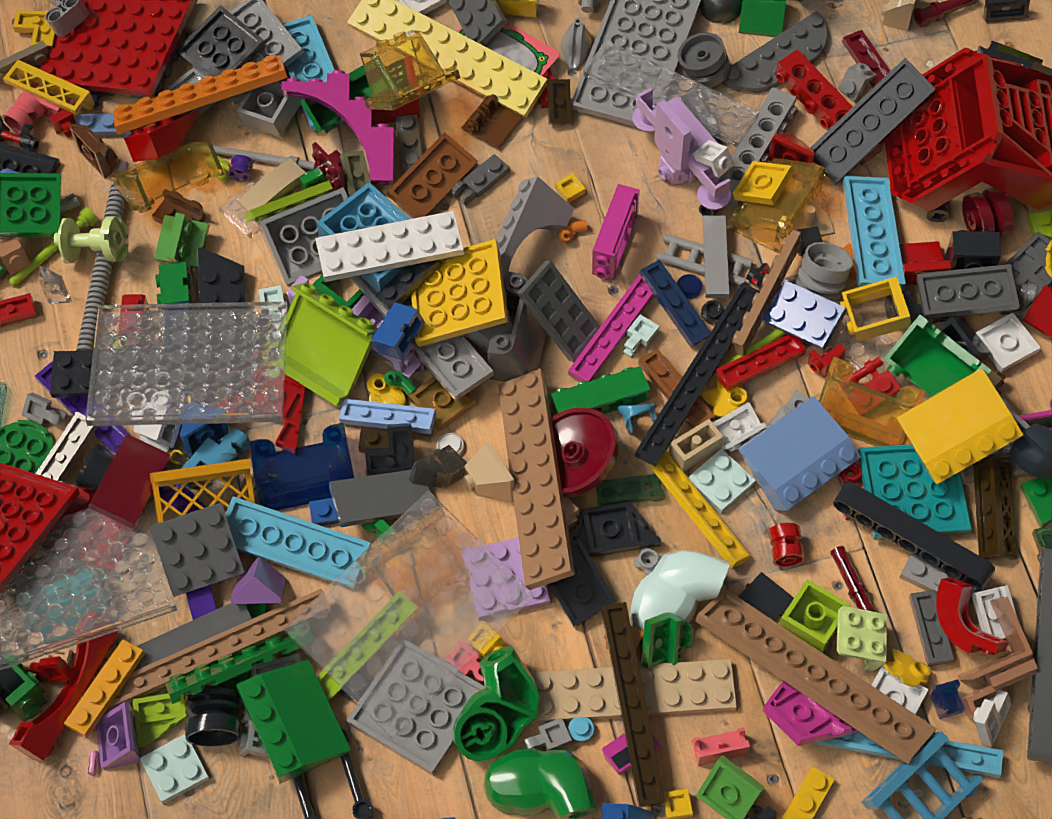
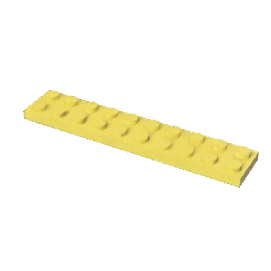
[347,0,548,118]

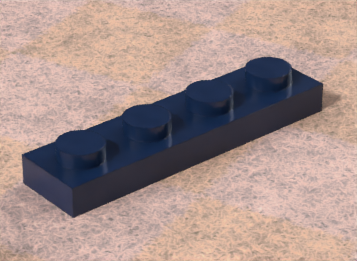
[639,259,711,348]

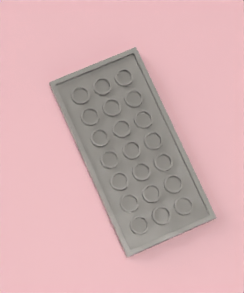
[571,0,702,132]

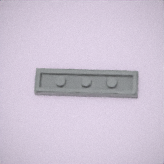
[702,216,729,298]

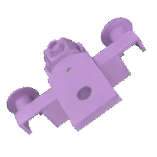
[632,88,731,210]

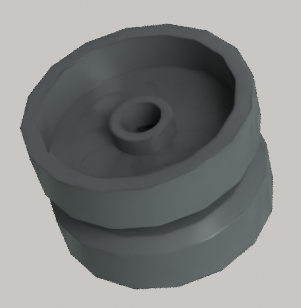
[677,32,731,89]

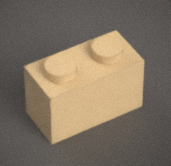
[668,419,723,472]

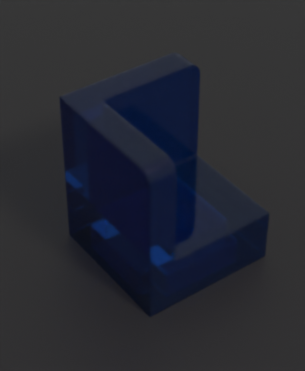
[930,679,965,719]

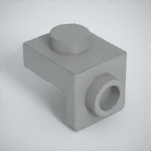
[838,63,876,101]

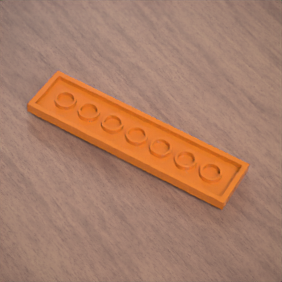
[113,55,287,134]

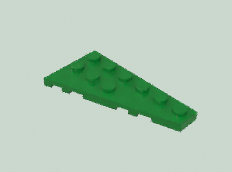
[165,627,315,704]

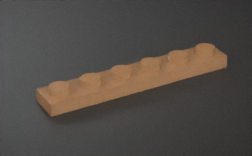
[732,229,802,356]

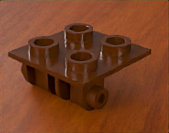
[461,94,522,149]

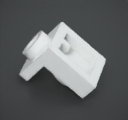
[693,140,733,178]

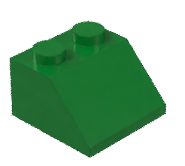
[738,0,786,37]

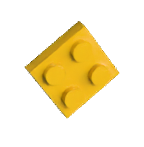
[733,161,794,205]

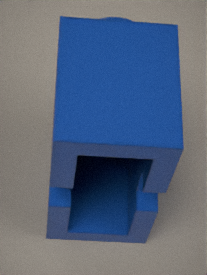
[371,303,425,361]

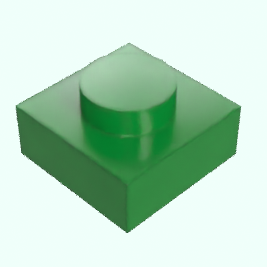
[300,168,325,190]

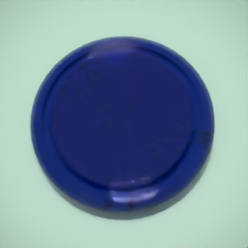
[676,274,703,299]

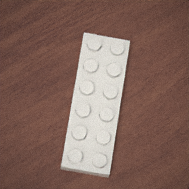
[315,211,464,282]

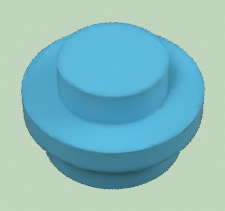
[568,717,594,742]

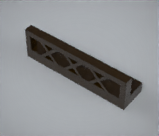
[973,459,1017,560]

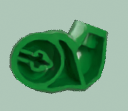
[453,646,540,762]
[484,749,597,819]

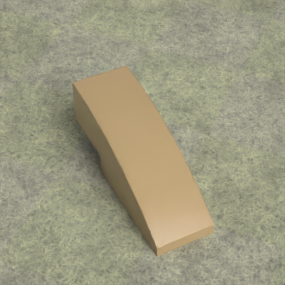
[238,158,306,212]

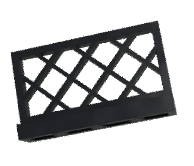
[987,41,1052,76]

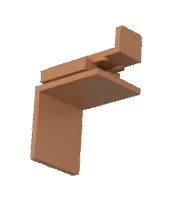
[957,597,1038,720]

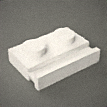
[971,585,1018,639]

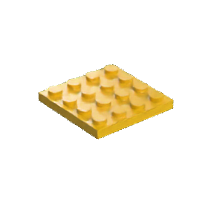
[411,239,508,347]

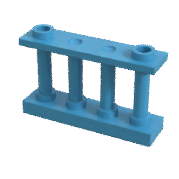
[861,731,983,819]

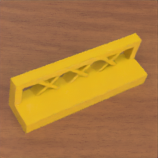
[3,60,95,115]

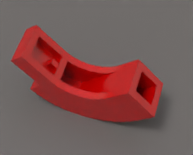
[936,577,1008,655]

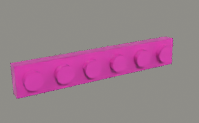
[568,274,654,382]

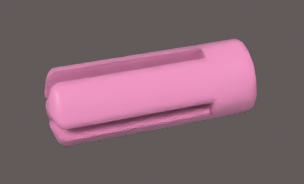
[88,751,99,775]

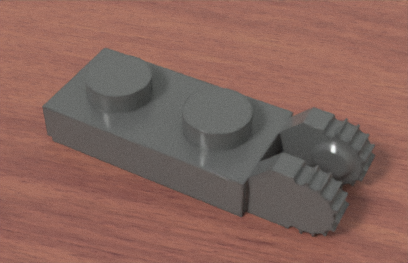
[450,154,510,205]

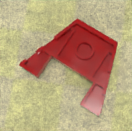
[215,366,306,454]

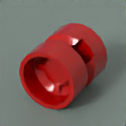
[768,522,805,567]

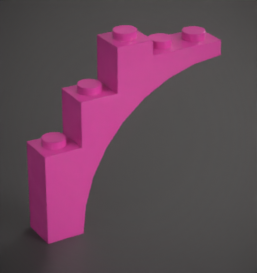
[282,70,394,185]

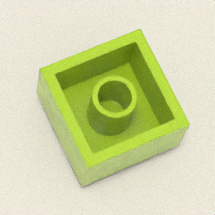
[779,579,850,653]

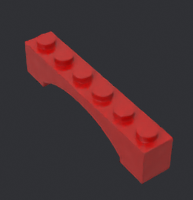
[9,612,120,761]

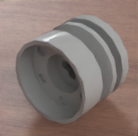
[795,242,853,302]

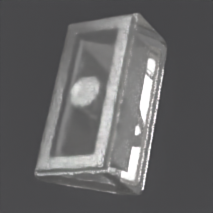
[39,266,72,304]

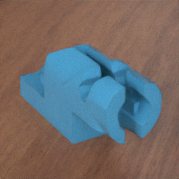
[182,428,251,488]

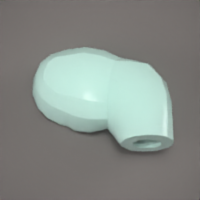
[630,549,731,632]

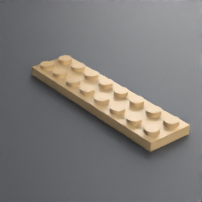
[530,659,736,724]

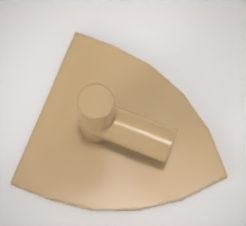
[786,193,834,236]

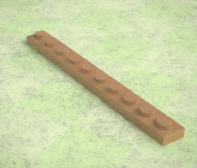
[104,588,332,714]

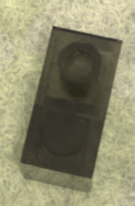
[409,445,467,489]

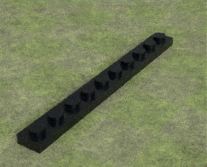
[635,282,760,467]

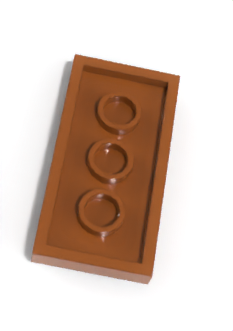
[386,132,478,218]

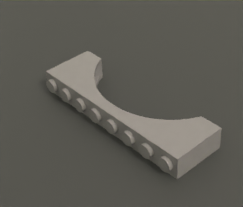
[464,176,574,353]

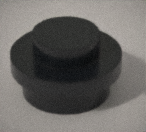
[701,300,724,323]

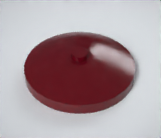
[551,407,619,497]

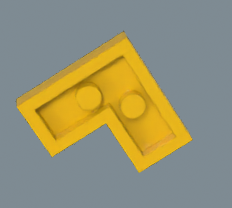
[13,10,57,51]

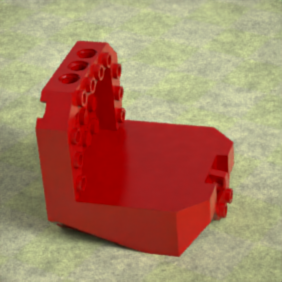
[885,48,1052,212]

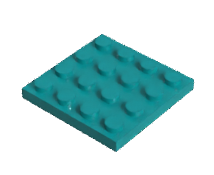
[858,444,971,540]

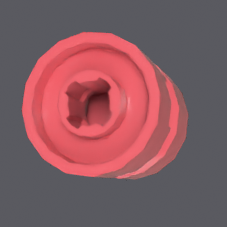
[2,93,44,134]

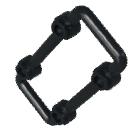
[292,716,374,819]

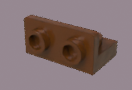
[152,189,206,224]

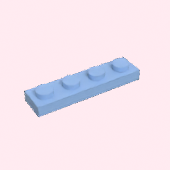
[339,399,437,434]

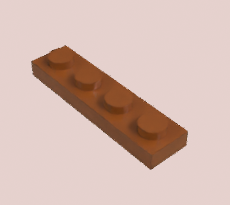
[638,348,715,429]

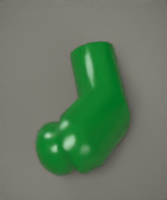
[384,371,417,396]

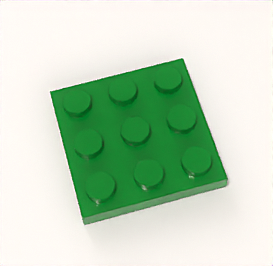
[0,173,62,237]

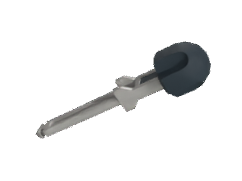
[1000,396,1052,478]

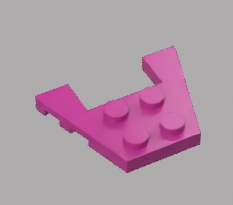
[763,681,859,746]

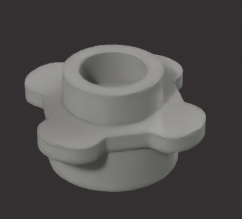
[634,547,662,575]

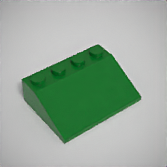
[236,660,351,784]

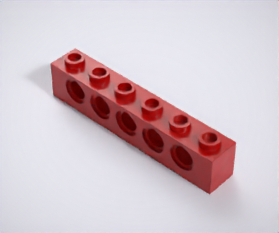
[774,49,886,166]

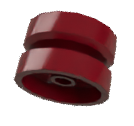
[962,187,1014,237]

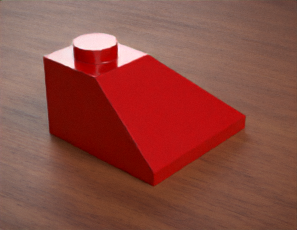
[768,131,815,181]

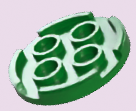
[0,420,55,474]

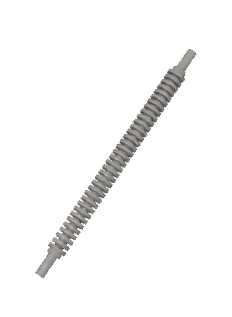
[76,161,129,351]

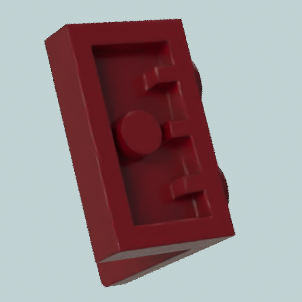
[312,142,348,194]

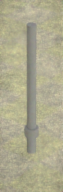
[186,141,316,171]

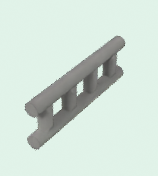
[656,234,753,286]

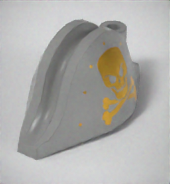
[560,18,592,71]

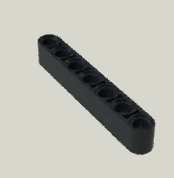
[833,482,995,591]

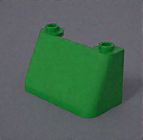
[884,315,1002,397]

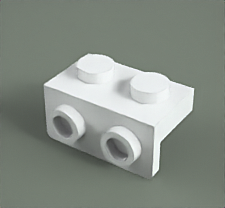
[713,402,767,452]

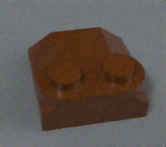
[69,124,118,179]

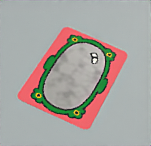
[457,22,559,76]

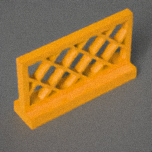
[150,459,255,523]

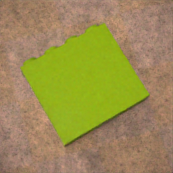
[262,282,378,406]

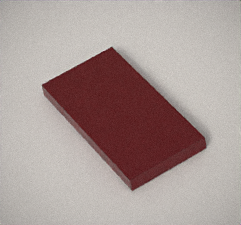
[88,434,171,529]

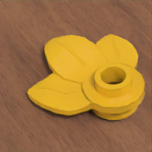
[366,373,406,406]
[701,378,749,417]
[883,649,931,687]

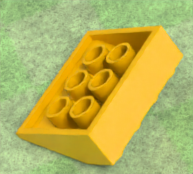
[896,368,1023,485]

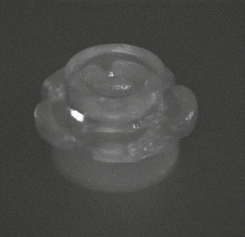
[1020,280,1038,303]

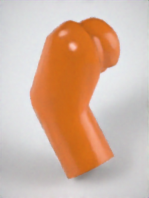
[558,220,587,243]

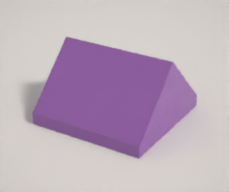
[230,556,286,604]
[96,702,141,769]

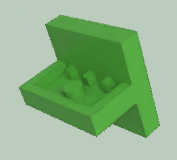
[154,213,210,268]
[696,755,766,819]

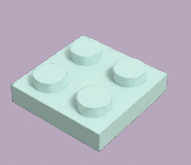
[688,449,756,514]
[140,734,210,804]

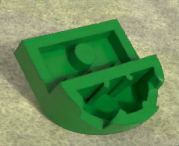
[641,612,694,669]

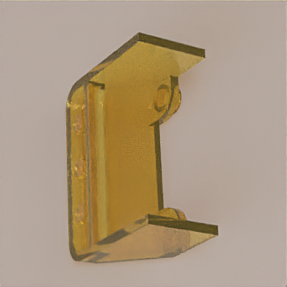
[111,141,225,213]

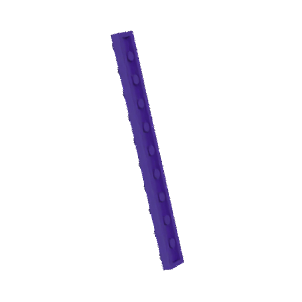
[34,361,207,516]

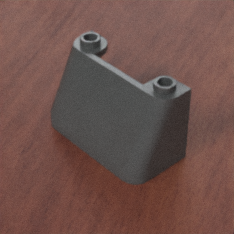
[487,271,547,382]

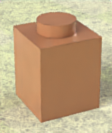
[0,237,31,275]

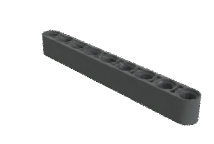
[1027,547,1052,764]

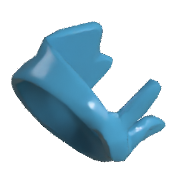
[618,403,657,434]

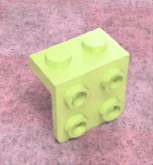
[837,606,887,671]

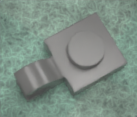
[22,392,67,425]
[524,718,572,751]

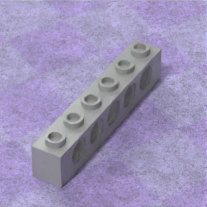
[718,87,797,208]

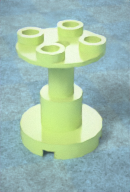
[54,216,129,264]

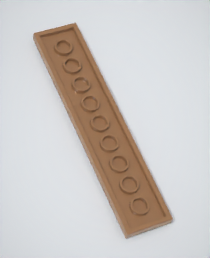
[498,369,575,590]
[696,589,937,764]

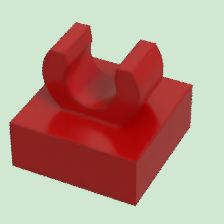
[49,109,76,138]

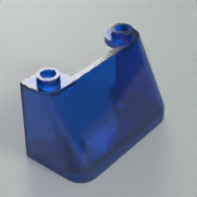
[249,422,355,511]

